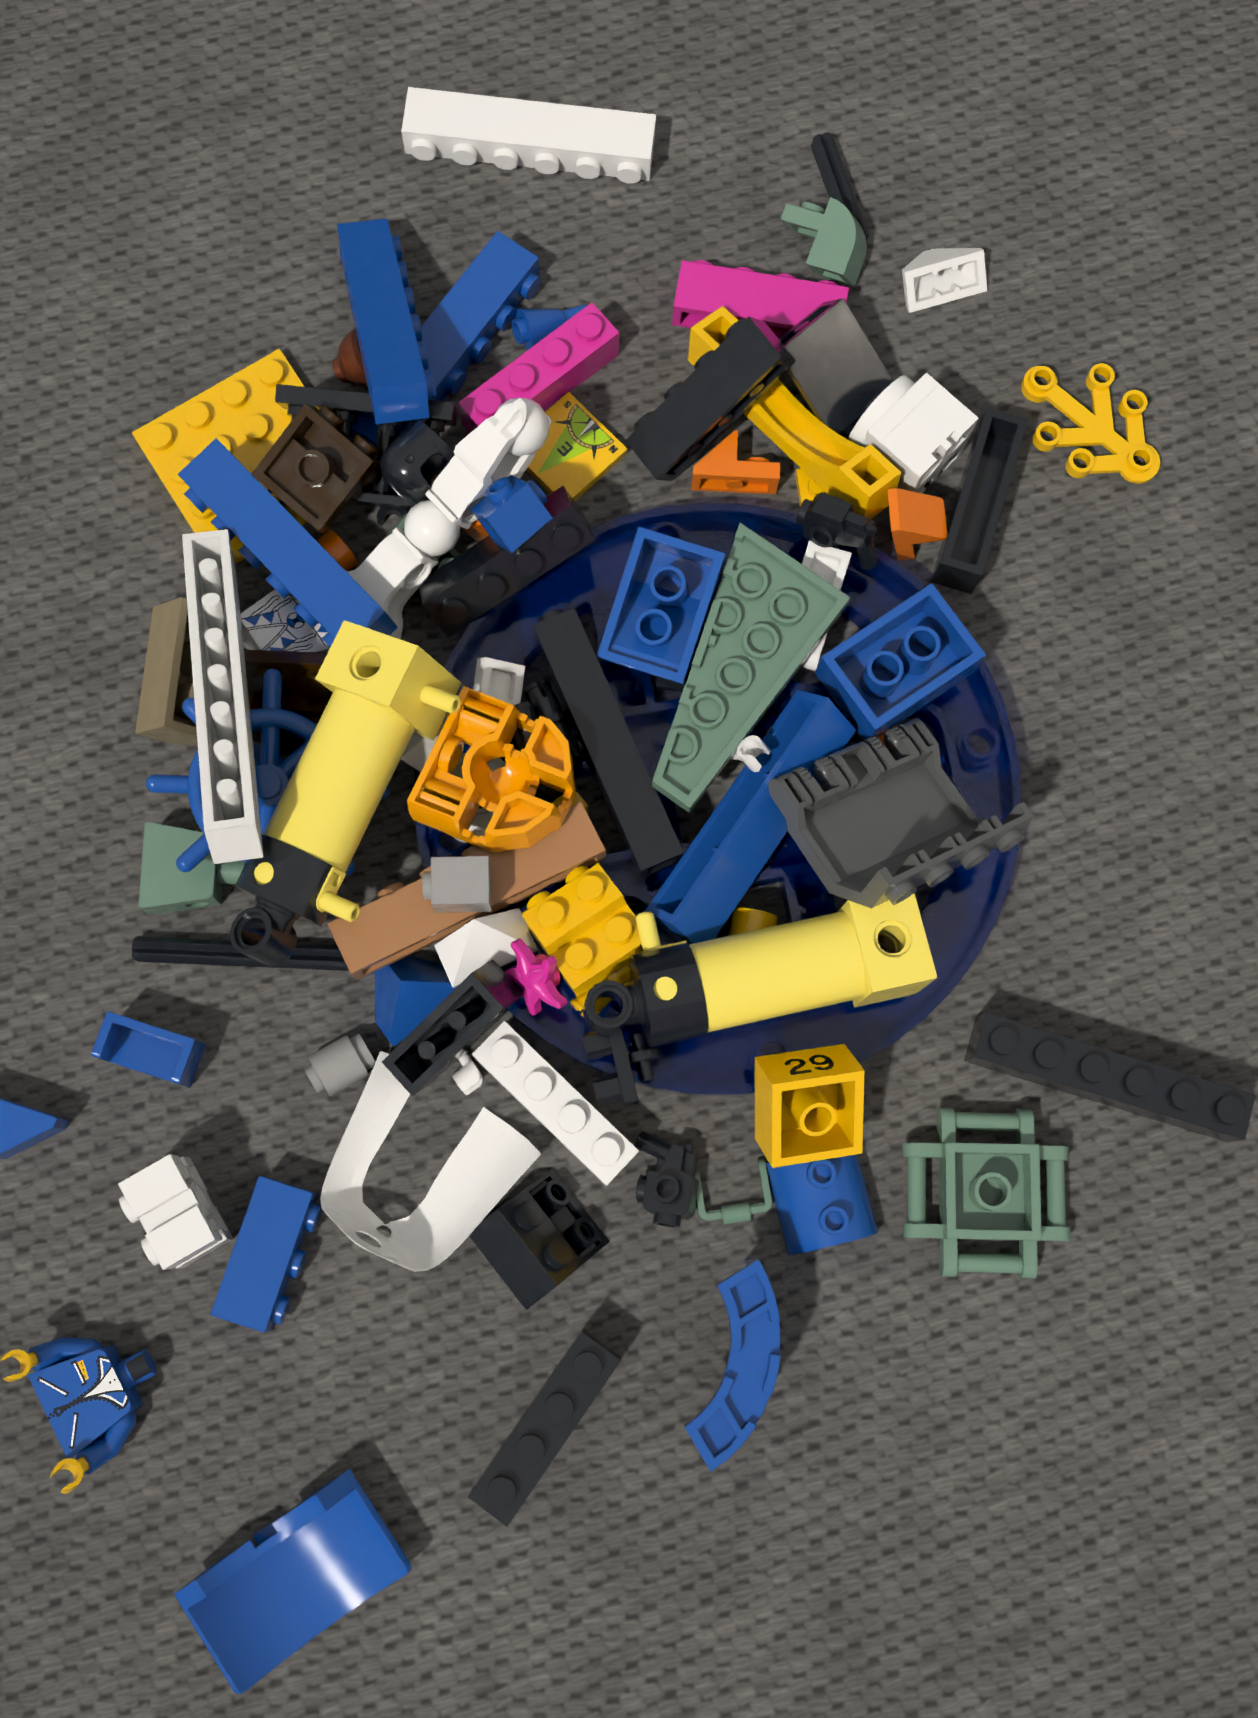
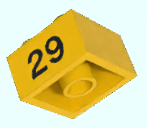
[755,1044,865,1168]

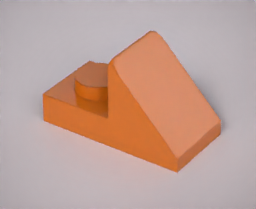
[691,430,780,495]
[887,488,947,560]

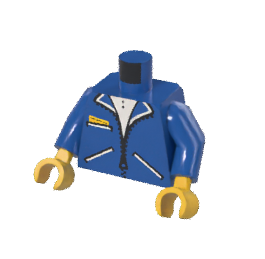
[0,1337,157,1494]

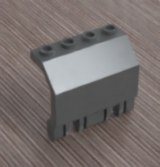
[768,718,1035,909]

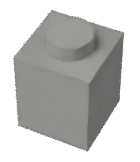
[422,856,492,913]

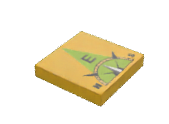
[526,391,628,501]

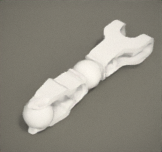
[346,398,552,639]

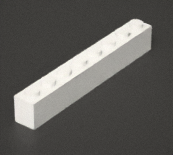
[182,529,264,864]

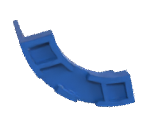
[684,1258,781,1472]
[174,1469,412,1694]

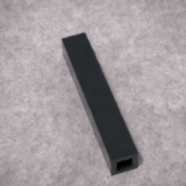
[533,608,684,879]

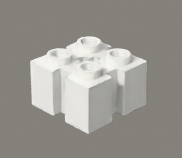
[118,1154,233,1270]

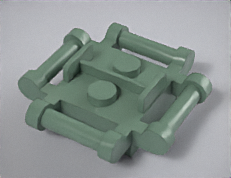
[902,1107,1071,1279]

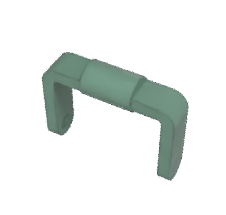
[695,1159,772,1225]

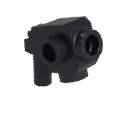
[796,492,878,570]
[635,1131,699,1228]

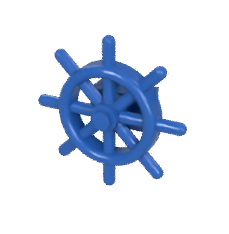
[146,669,390,898]

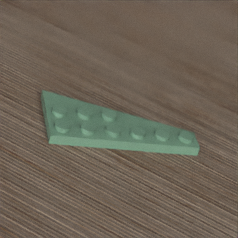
[652,523,851,813]

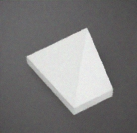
[902,248,987,313]
[434,908,538,988]

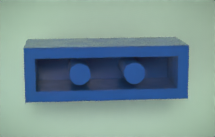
[210,1176,322,1333]

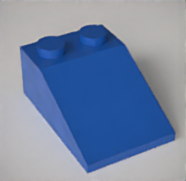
[596,527,727,685]

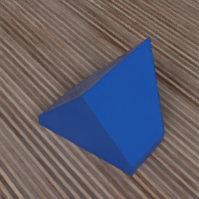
[375,956,455,1047]

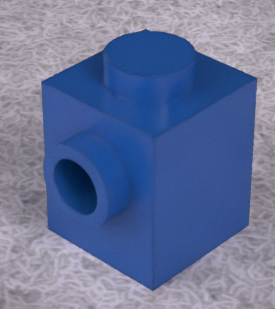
[470,475,552,553]

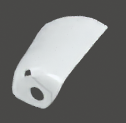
[320,1051,541,1272]

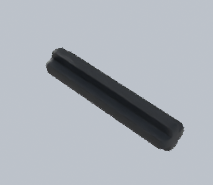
[811,132,869,242]

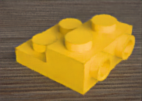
[521,863,643,997]

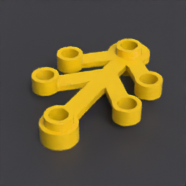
[1021,363,1160,484]

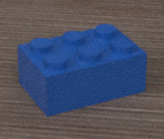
[815,583,986,740]

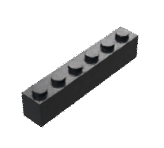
[964,1012,1256,1142]

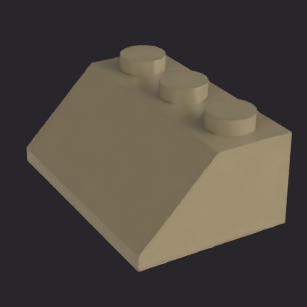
[135,597,198,746]

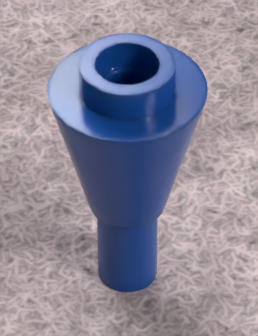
[511,304,587,350]

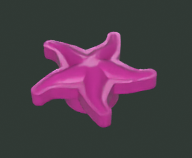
[504,938,567,1016]

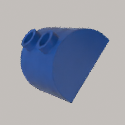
[766,1154,879,1255]

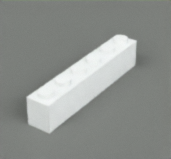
[401,87,656,184]

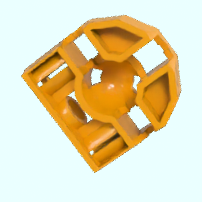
[407,686,576,853]

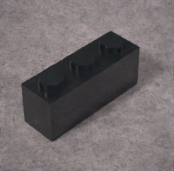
[382,960,524,1097]

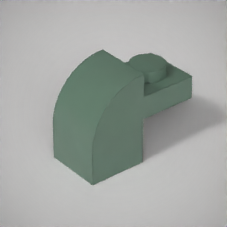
[780,197,867,287]

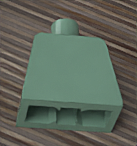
[138,822,246,915]

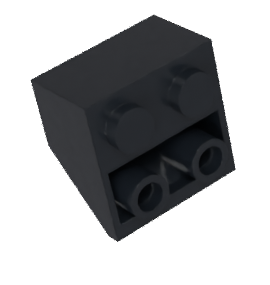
[469,1168,610,1310]

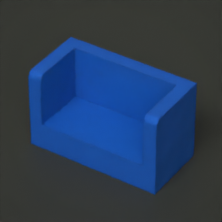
[91,1011,206,1088]

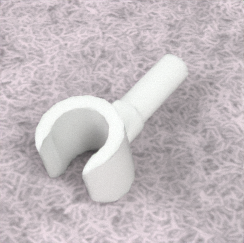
[731,735,771,772]
[451,1050,483,1095]

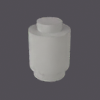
[304,1033,375,1097]

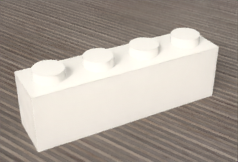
[472,1021,639,1187]

